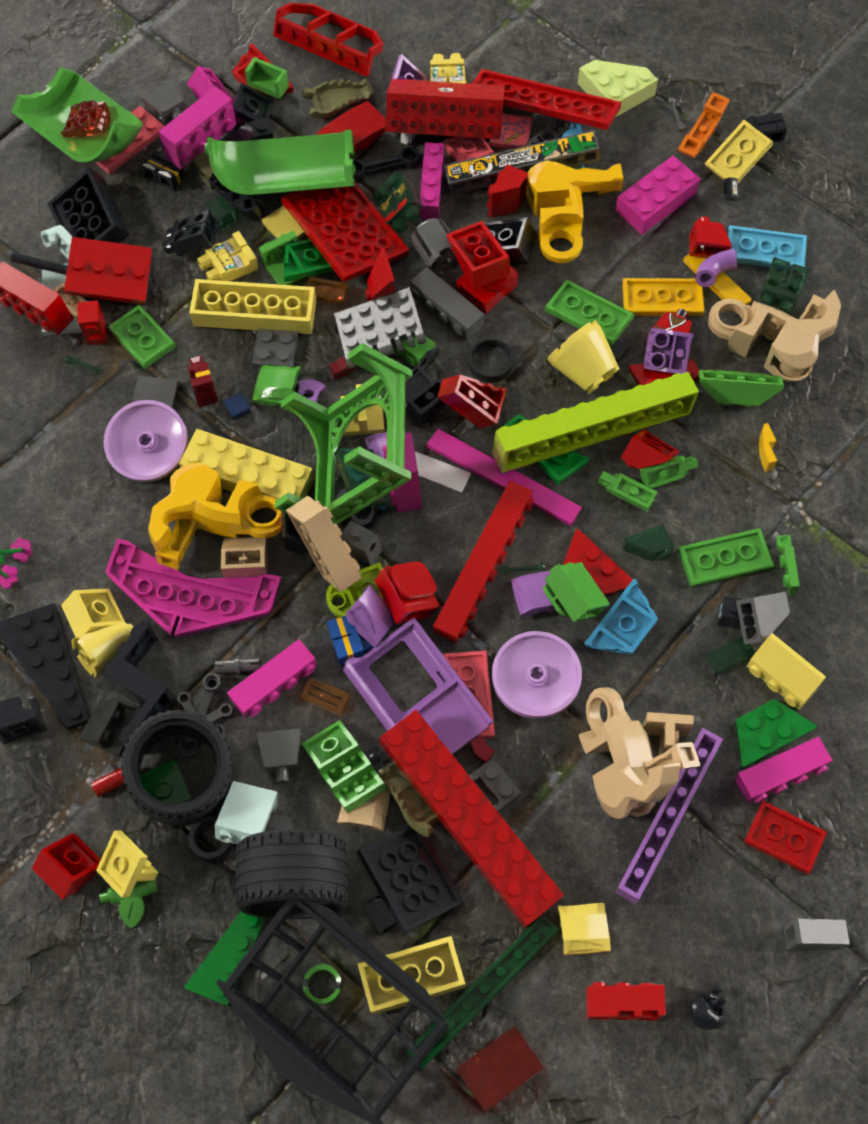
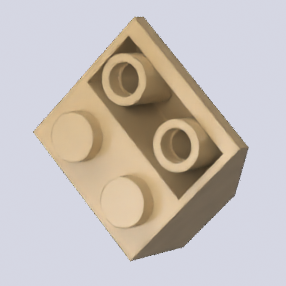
[221,537,268,578]

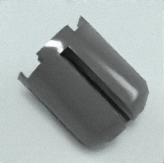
[411,218,459,276]

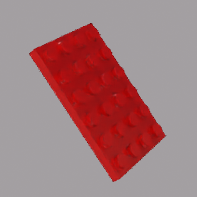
[281,183,410,282]

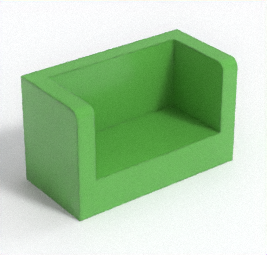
[245,57,289,99]

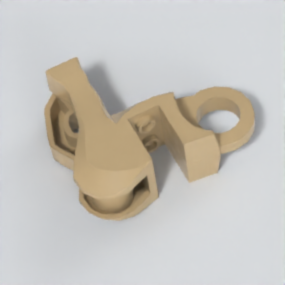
[708,290,841,382]
[579,687,700,819]

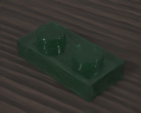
[705,636,755,675]

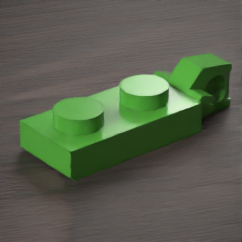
[639,456,698,489]
[598,471,658,512]
[776,535,800,595]

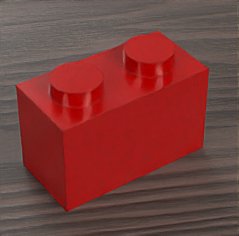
[77,300,107,345]

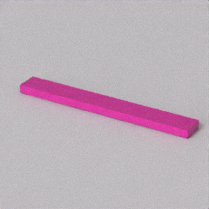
[427,429,582,526]

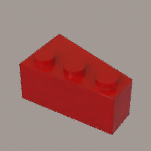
[437,375,507,428]
[586,982,666,1021]

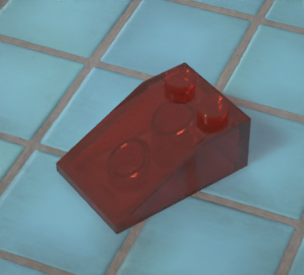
[456,1026,544,1114]

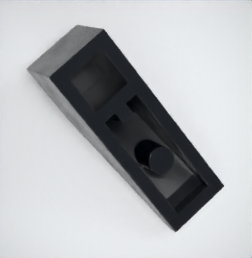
[218,118,274,141]

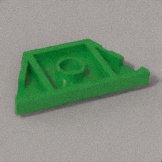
[283,239,334,282]
[735,699,817,770]

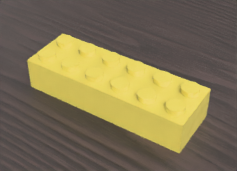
[189,279,317,334]
[179,429,314,499]

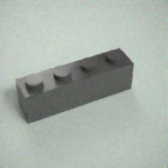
[410,267,484,339]

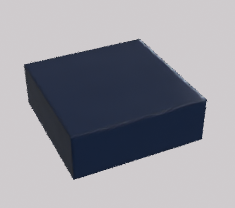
[223,392,251,419]

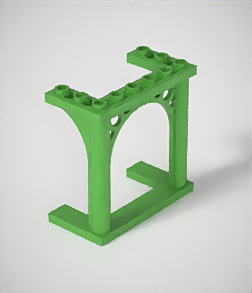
[275,343,412,525]

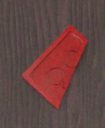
[628,359,699,385]

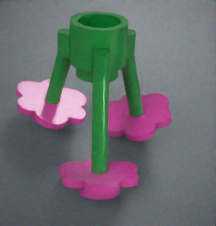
[0,538,33,589]

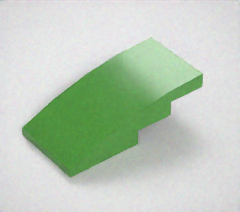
[301,720,387,814]

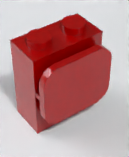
[456,266,518,315]
[374,561,440,624]

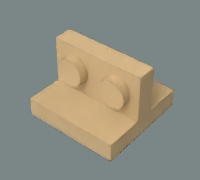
[642,712,694,755]

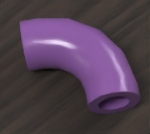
[696,249,738,287]

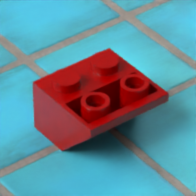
[487,164,528,218]

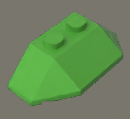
[698,370,784,407]

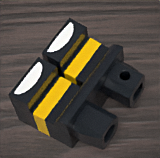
[140,147,186,191]

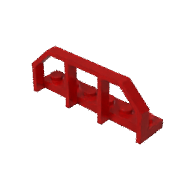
[273,3,384,77]

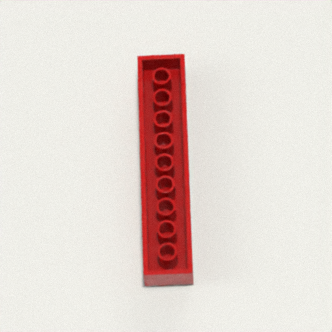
[379,710,564,927]

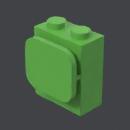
[543,562,610,622]

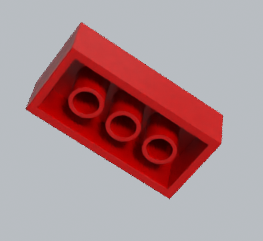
[0,262,74,336]

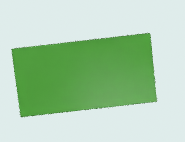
[545,280,634,346]
[678,528,774,588]

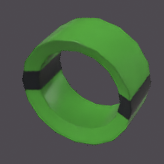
[303,964,342,1006]

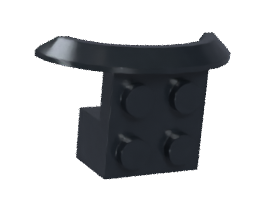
[381,348,447,425]

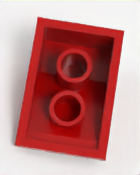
[446,221,510,289]

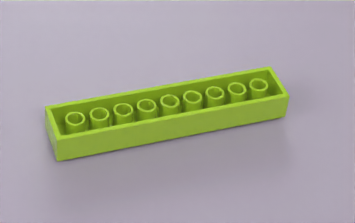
[492,372,699,473]

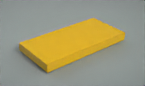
[622,278,704,316]

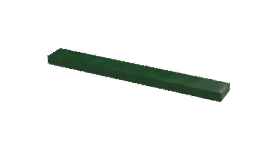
[406,913,560,1070]

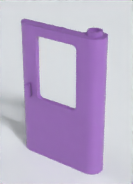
[343,617,493,755]

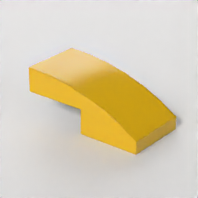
[759,423,777,472]

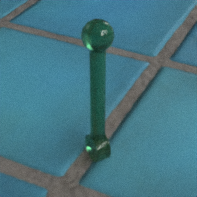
[65,355,103,375]
[501,562,546,575]

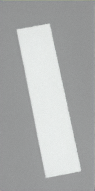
[415,451,471,492]

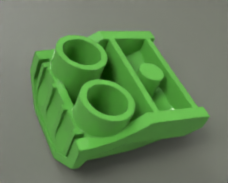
[252,365,301,406]

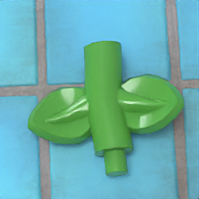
[99,878,158,928]

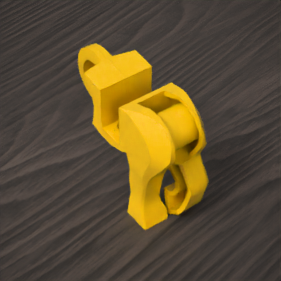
[526,161,623,263]
[148,463,282,570]

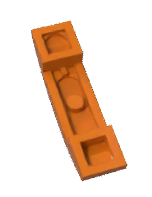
[678,92,730,158]

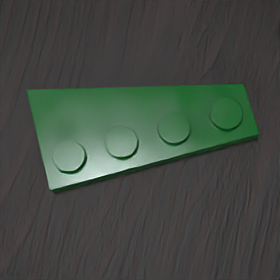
[503,414,590,486]
[184,911,266,1007]

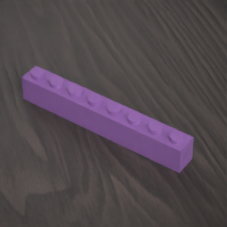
[615,728,723,905]

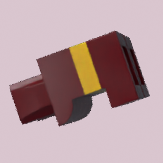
[187,356,218,407]

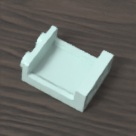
[215,781,277,844]

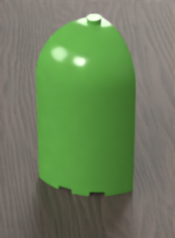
[11,67,143,163]
[205,130,355,195]

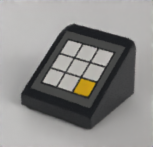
[723,177,738,199]

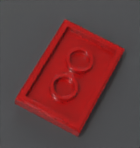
[743,801,827,875]

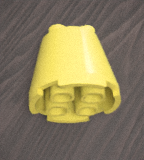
[547,320,620,394]

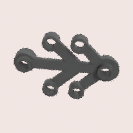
[177,673,234,757]

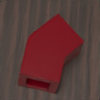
[329,356,355,380]
[470,736,494,764]

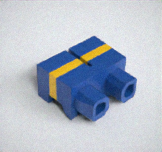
[327,616,374,666]

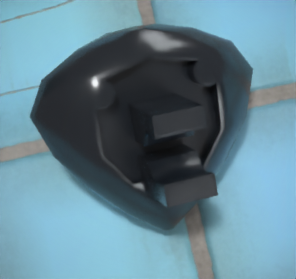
[690,986,727,1030]

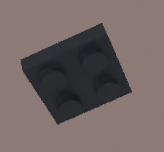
[232,82,274,123]

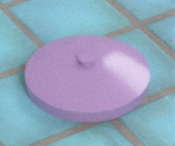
[104,400,188,482]
[492,631,582,719]

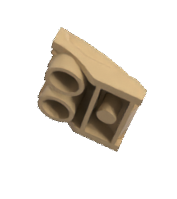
[337,787,391,832]

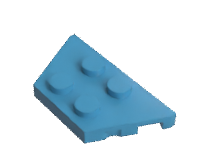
[584,579,658,655]

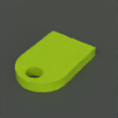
[326,562,383,618]

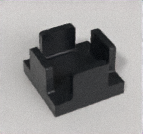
[0,696,47,744]

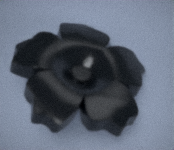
[363,745,388,773]

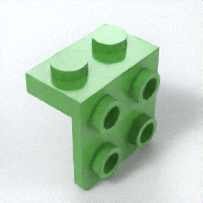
[259,231,302,285]

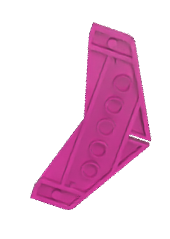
[106,538,282,638]

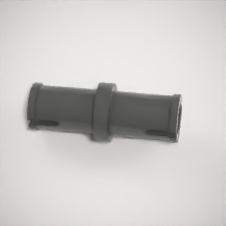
[215,657,261,675]

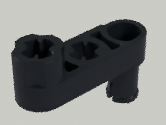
[209,173,265,221]

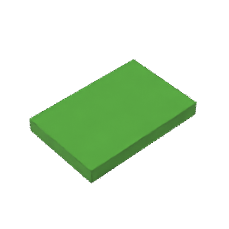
[108,305,176,369]

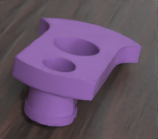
[297,379,326,402]

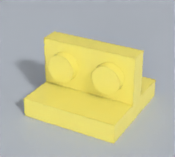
[341,384,384,436]
[96,830,158,898]

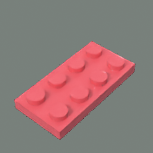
[96,106,165,175]

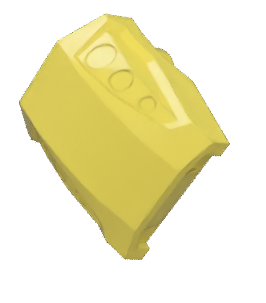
[557,903,611,956]

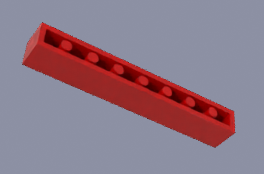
[433,480,534,644]

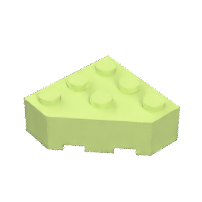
[578,60,658,117]

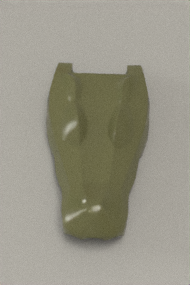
[302,79,374,118]
[378,763,439,837]

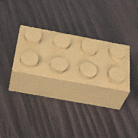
[286,496,362,592]

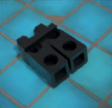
[162,209,219,257]

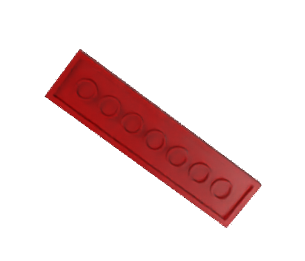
[472,69,621,130]

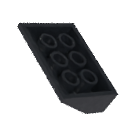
[47,168,130,243]

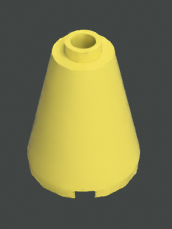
[71,622,133,677]

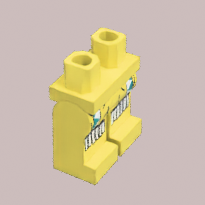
[431,53,466,83]
[197,231,258,281]

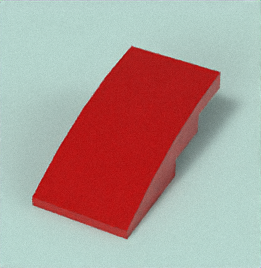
[315,101,386,153]

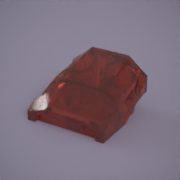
[61,99,111,138]

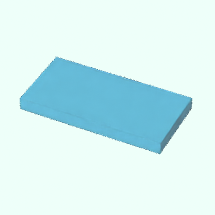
[727,225,807,272]

